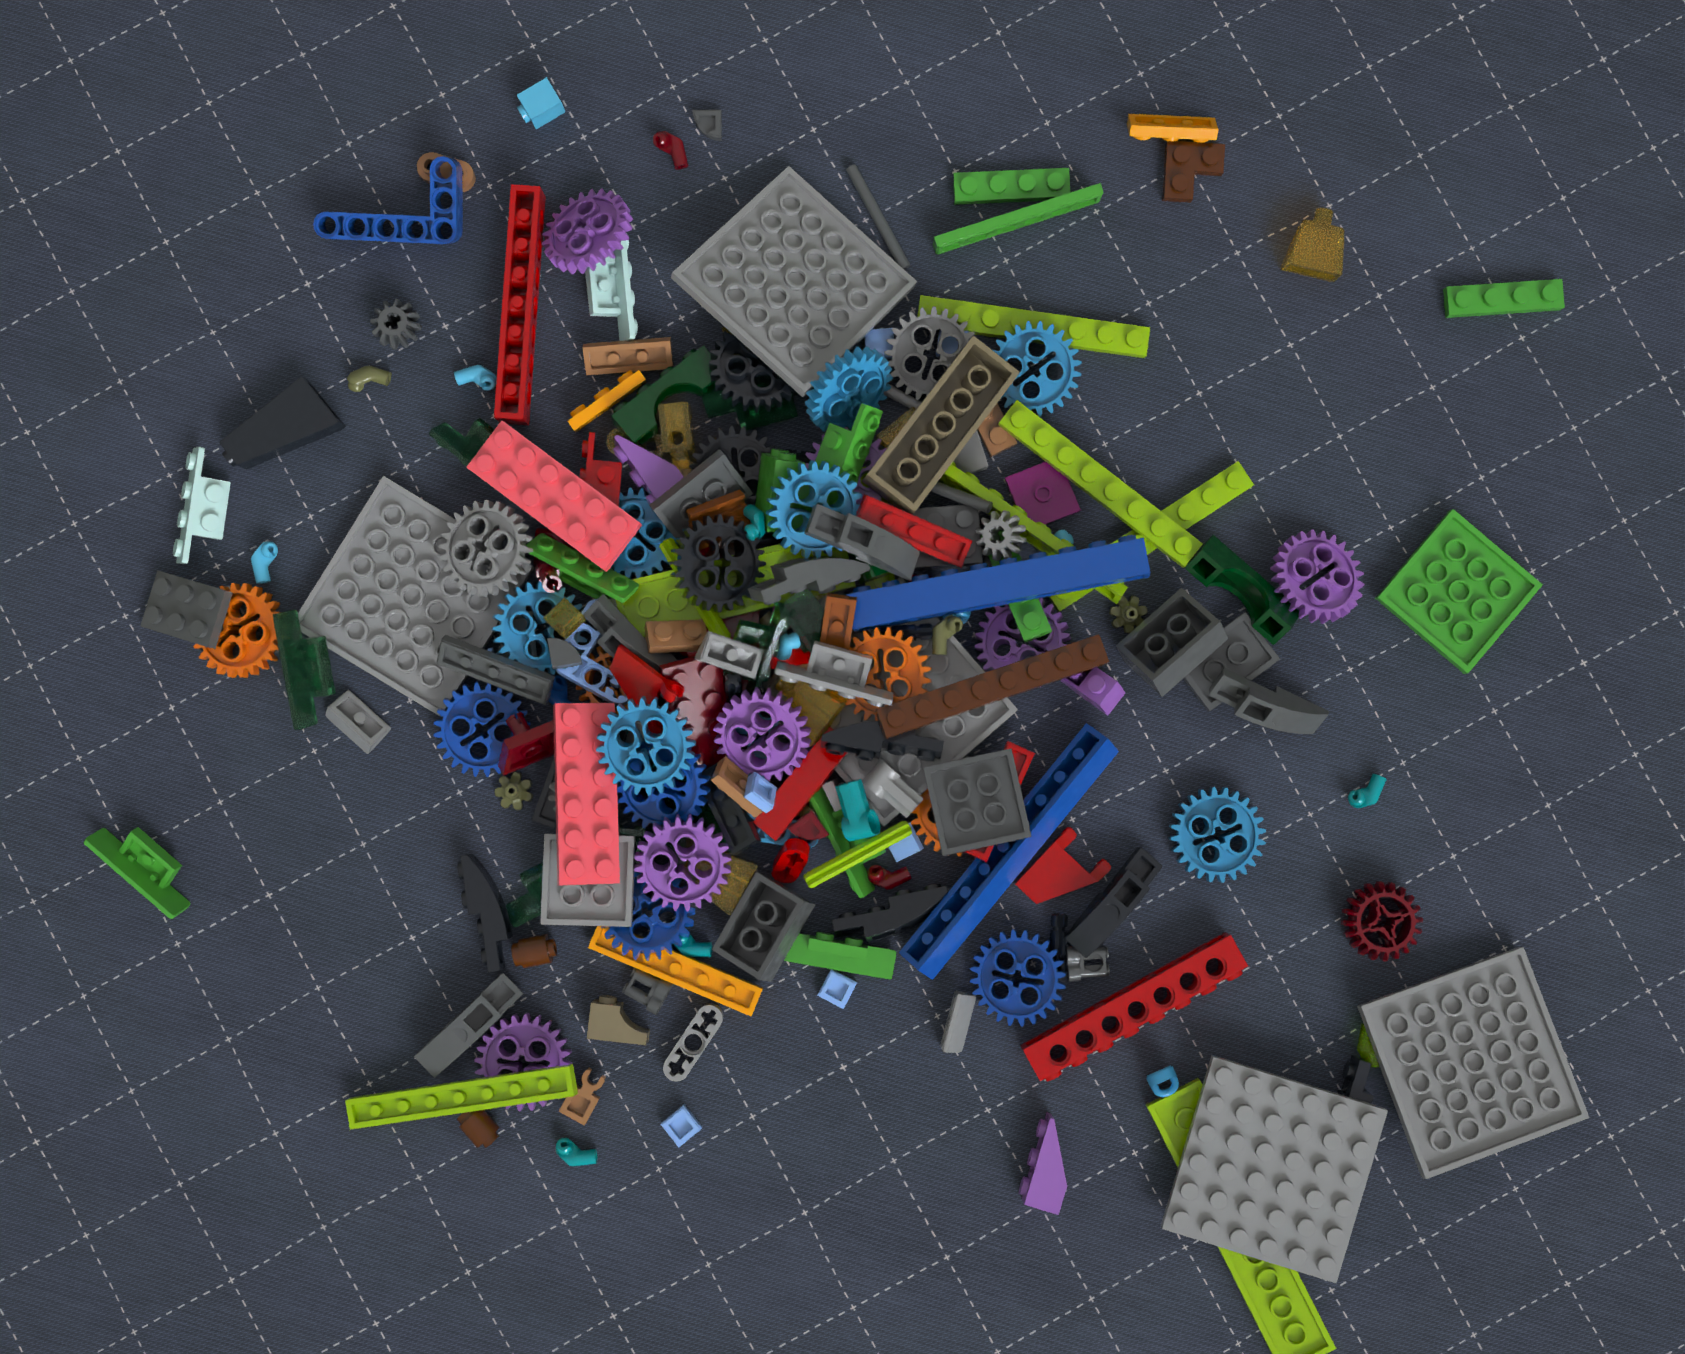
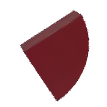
[788,810,829,840]

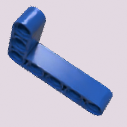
[313,156,463,244]

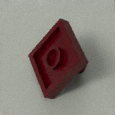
[498,712,554,776]

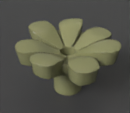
[1109,596,1148,634]
[494,772,533,811]

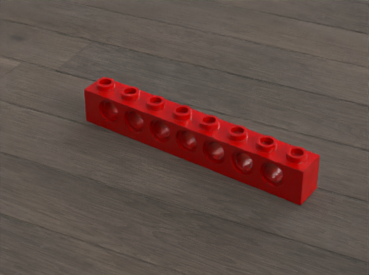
[494,184,546,426]
[1020,932,1248,1082]

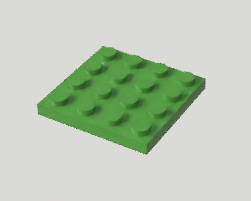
[1375,509,1543,674]

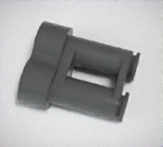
[1065,946,1110,982]
[622,968,673,1015]

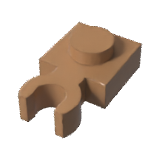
[559,1067,606,1126]

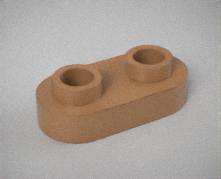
[417,152,476,192]

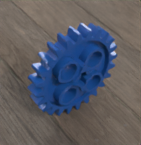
[433,681,530,777]
[617,739,711,829]
[601,871,695,961]
[970,929,1067,1027]

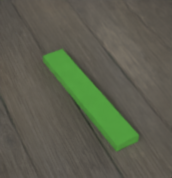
[933,183,1104,255]

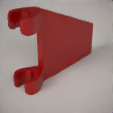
[610,644,685,734]
[1015,827,1111,904]

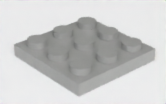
[540,834,636,927]

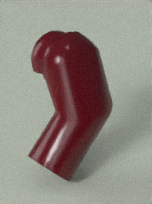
[867,865,912,890]

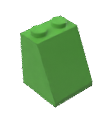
[755,449,813,532]

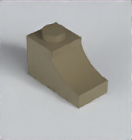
[587,995,650,1045]

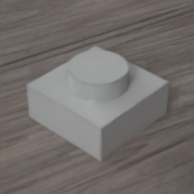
[822,778,844,812]

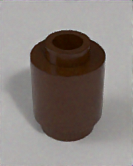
[511,934,557,968]
[456,1110,500,1148]

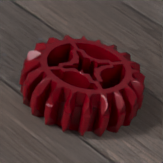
[1341,881,1423,962]

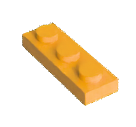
[1127,114,1218,143]
[568,370,646,432]

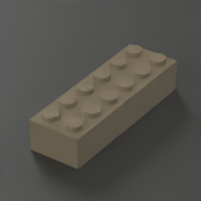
[862,336,1020,514]

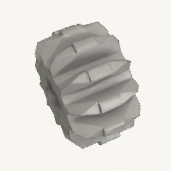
[975,510,1027,561]

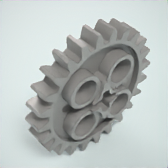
[884,306,975,400]
[439,500,533,597]

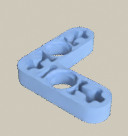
[556,599,629,706]

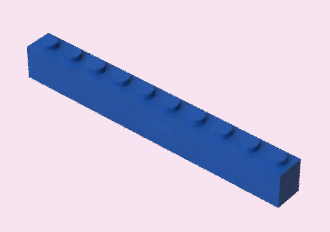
[846,535,1151,633]
[899,723,1119,980]

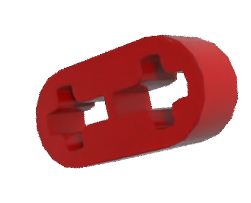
[771,838,810,883]

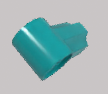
[835,779,880,842]

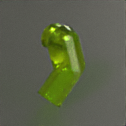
[1357,1023,1379,1067]

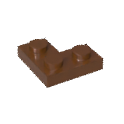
[1162,141,1225,203]

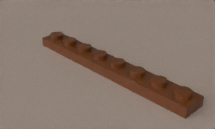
[875,634,1110,739]

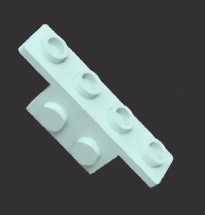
[585,233,638,341]
[173,447,231,564]

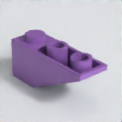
[613,435,684,505]
[1038,648,1126,716]
[1019,1112,1067,1215]

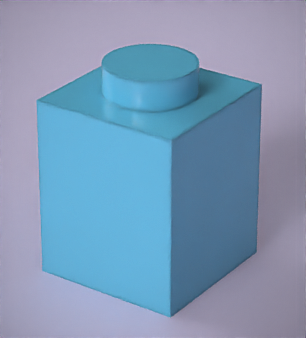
[517,77,565,129]

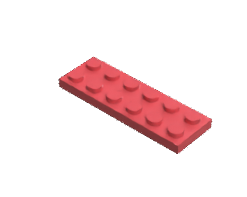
[466,420,642,572]
[553,703,620,886]

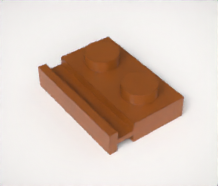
[686,489,750,550]

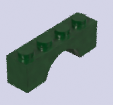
[611,345,716,447]
[1185,535,1299,645]

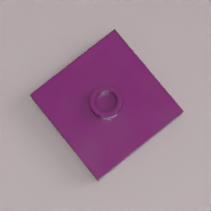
[1004,462,1081,525]

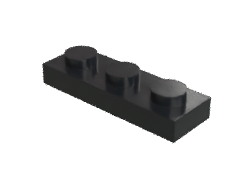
[701,762,761,855]

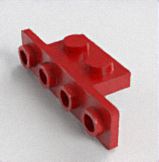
[580,432,622,506]

